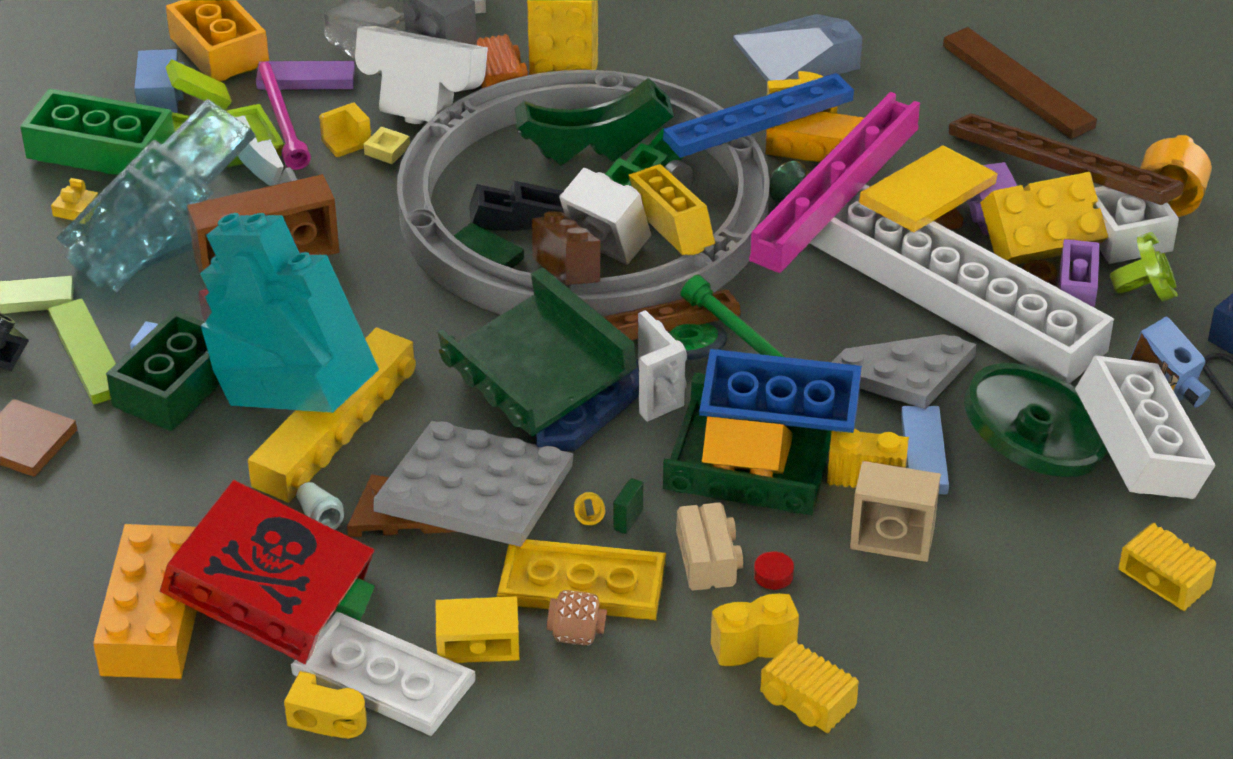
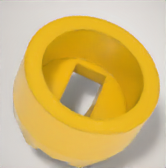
[574,492,605,525]

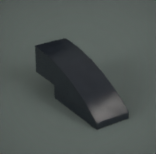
[469,180,564,230]

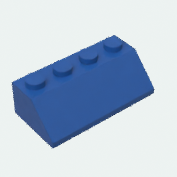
[700,349,862,433]

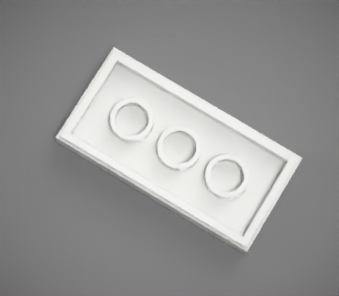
[291,612,475,736]

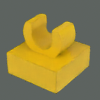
[51,178,99,223]

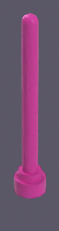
[259,61,311,170]

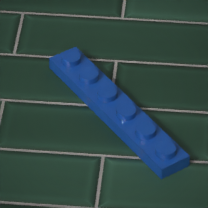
[663,73,854,158]

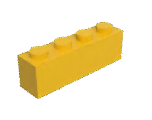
[629,164,715,255]

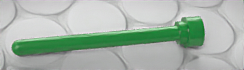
[680,274,785,357]

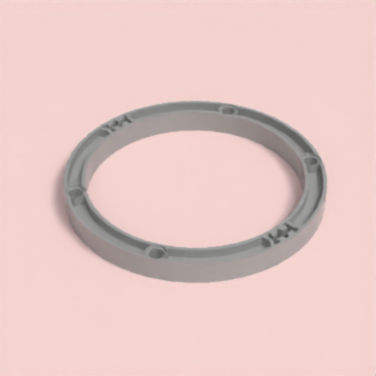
[397,70,770,317]

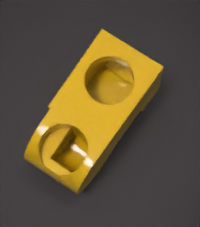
[284,671,367,739]

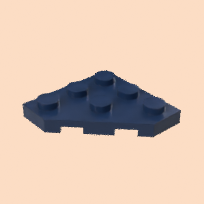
[535,359,639,451]

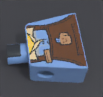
[1130,316,1211,408]

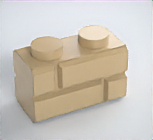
[676,503,743,591]

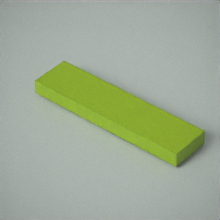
[48,298,116,405]

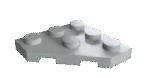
[831,334,976,409]

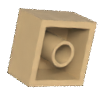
[850,461,941,562]

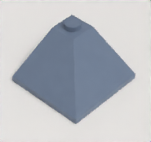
[733,14,862,82]

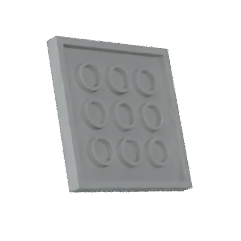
[374,421,573,547]

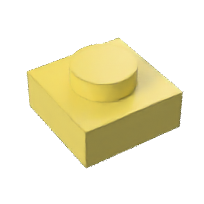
[364,126,410,164]

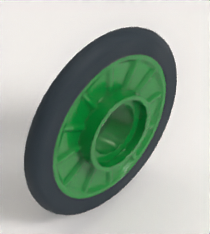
[668,322,728,361]

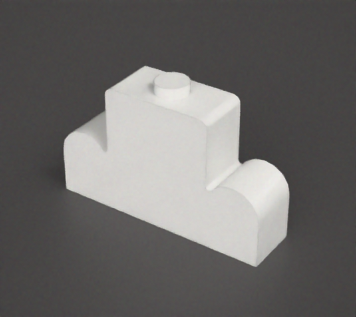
[355,26,488,124]

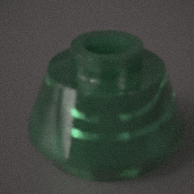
[769,161,808,203]

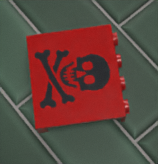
[159,480,375,665]

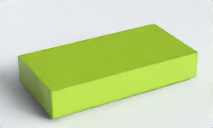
[165,59,232,110]

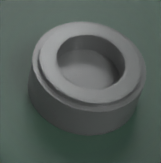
[664,160,693,188]

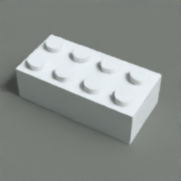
[1075,355,1216,499]

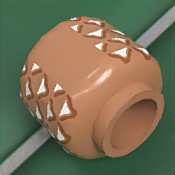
[547,590,607,646]

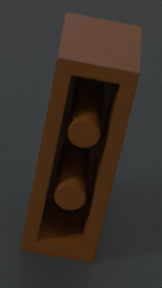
[532,212,600,285]

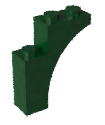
[514,78,674,166]

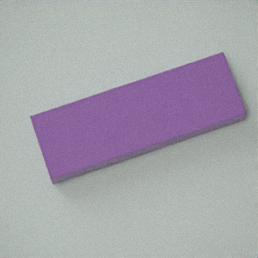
[256,61,355,90]

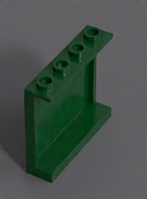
[663,372,832,516]

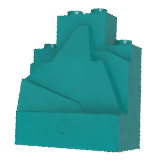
[200,213,379,413]

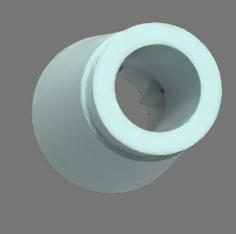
[296,482,344,530]

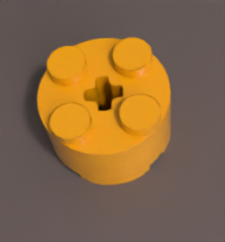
[1140,135,1212,217]

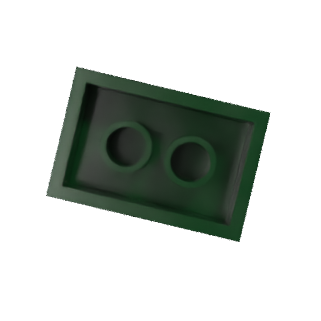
[106,310,219,432]

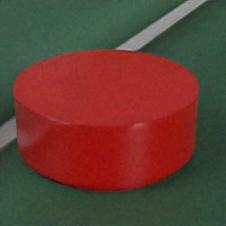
[754,551,794,590]

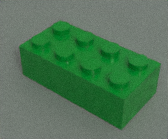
[20,88,176,181]

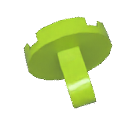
[1110,232,1178,302]

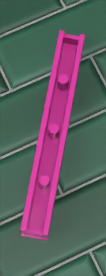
[749,92,920,273]

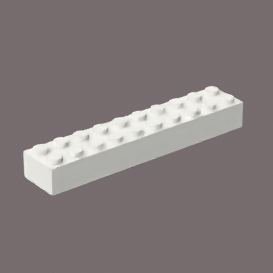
[786,184,1114,384]

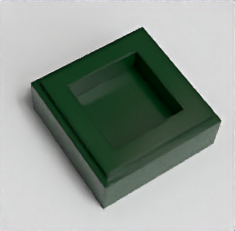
[613,478,644,534]

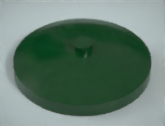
[964,363,1107,477]

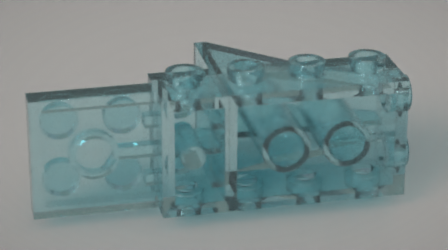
[56,99,256,293]

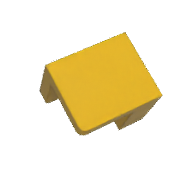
[319,102,371,157]

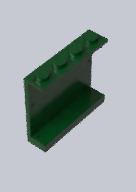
[438,267,637,436]

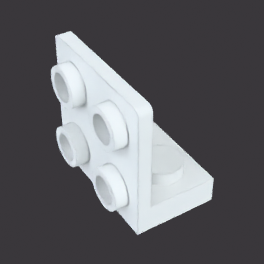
[638,310,687,422]

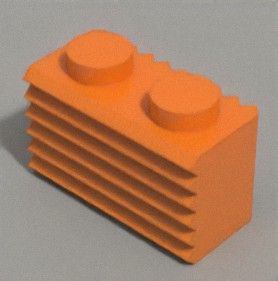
[477,34,528,89]

